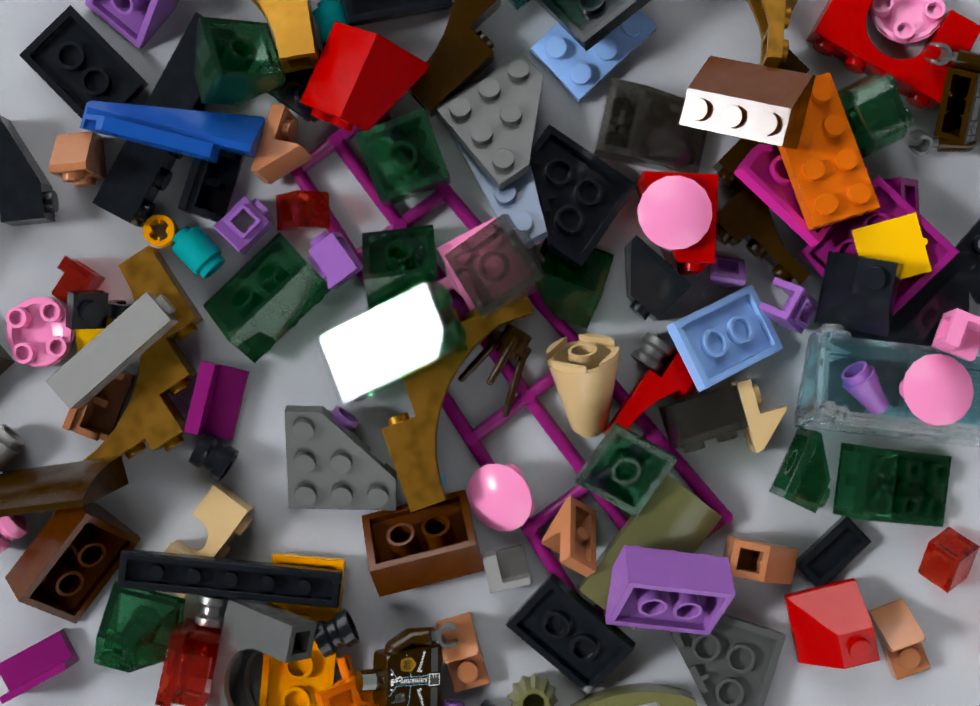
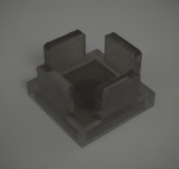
[444,214,547,318]

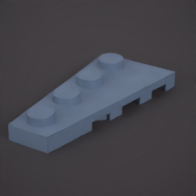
[451,133,549,253]

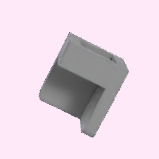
[482,545,532,594]

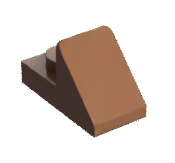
[250,103,312,184]
[542,496,596,577]
[868,598,931,680]
[436,612,490,693]

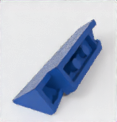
[80,100,265,163]

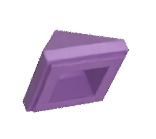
[709,255,746,289]

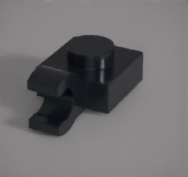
[65,290,132,330]

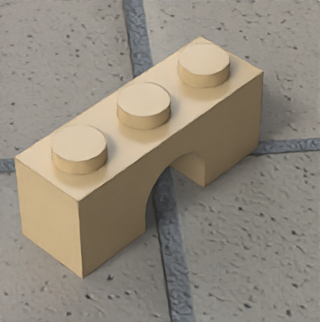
[164,482,254,599]

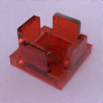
[155,618,222,706]

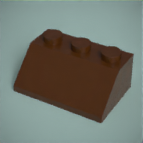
[679,56,816,150]
[362,489,484,597]
[5,502,141,624]

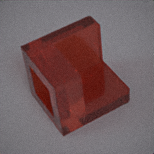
[52,256,105,308]
[918,527,980,593]

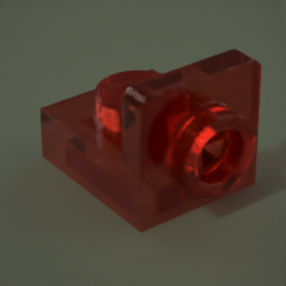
[276,190,330,231]

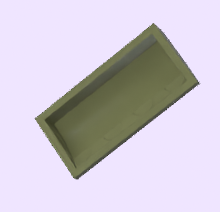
[577,472,722,631]

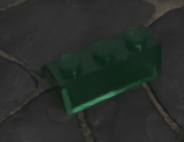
[203,232,331,363]

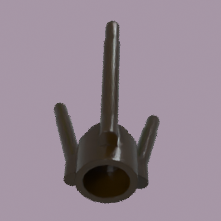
[458,324,532,417]

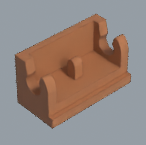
[62,371,136,441]

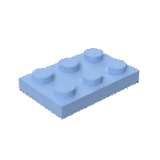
[530,9,657,102]
[666,284,783,392]

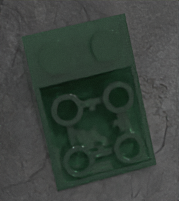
[832,442,952,527]

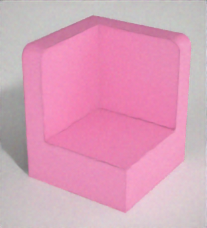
[931,308,980,362]

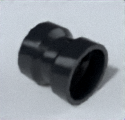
[189,432,239,481]
[314,609,360,658]

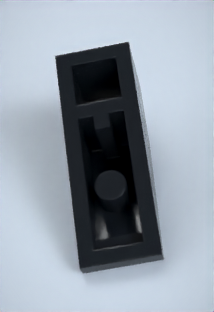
[0,115,59,226]

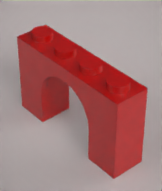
[806,0,980,109]

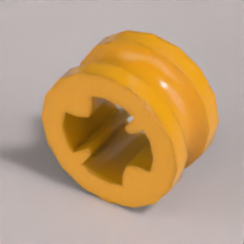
[143,214,179,248]

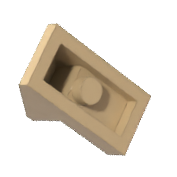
[730,379,788,453]

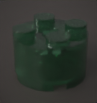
[837,73,914,158]

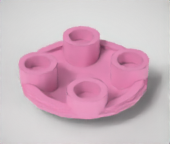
[871,0,946,44]
[637,175,712,251]
[6,297,75,367]
[899,353,974,427]
[466,463,535,532]

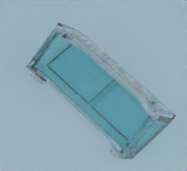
[794,324,980,448]

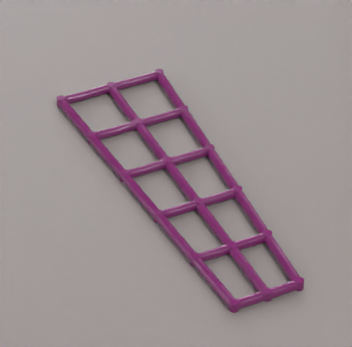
[290,112,733,616]

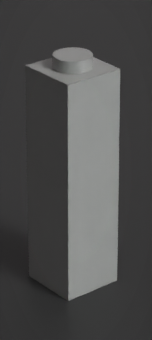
[46,292,179,409]

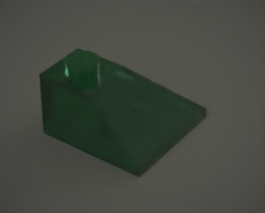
[194,16,285,105]
[362,225,438,313]
[530,238,614,329]
[574,422,678,517]
[769,427,831,513]
[94,581,186,673]

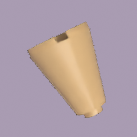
[546,333,620,438]

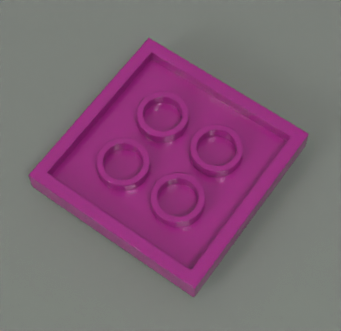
[799,175,960,316]

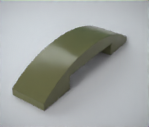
[570,683,697,706]

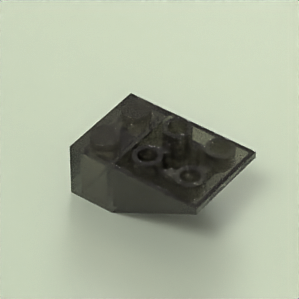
[593,78,707,173]

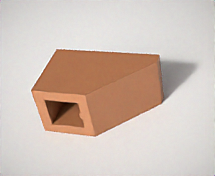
[49,131,107,188]
[723,534,799,584]

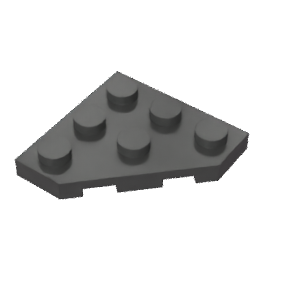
[435,51,543,191]
[285,405,397,511]
[670,614,786,706]

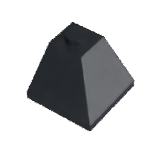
[624,235,692,321]
[814,251,904,337]

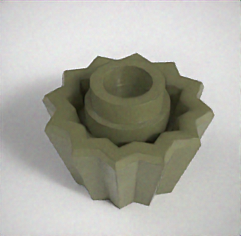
[508,673,558,706]

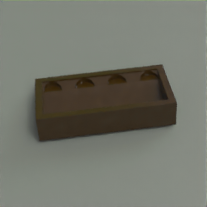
[0,455,129,517]

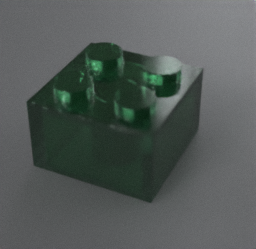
[355,108,451,208]

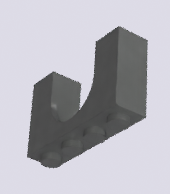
[207,599,317,706]

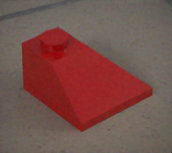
[784,578,880,669]

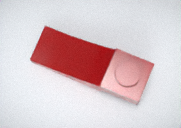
[603,351,697,441]

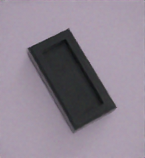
[795,515,872,587]

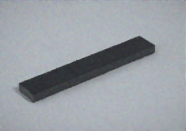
[117,548,343,608]

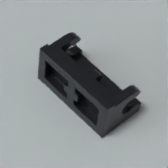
[178,149,244,222]

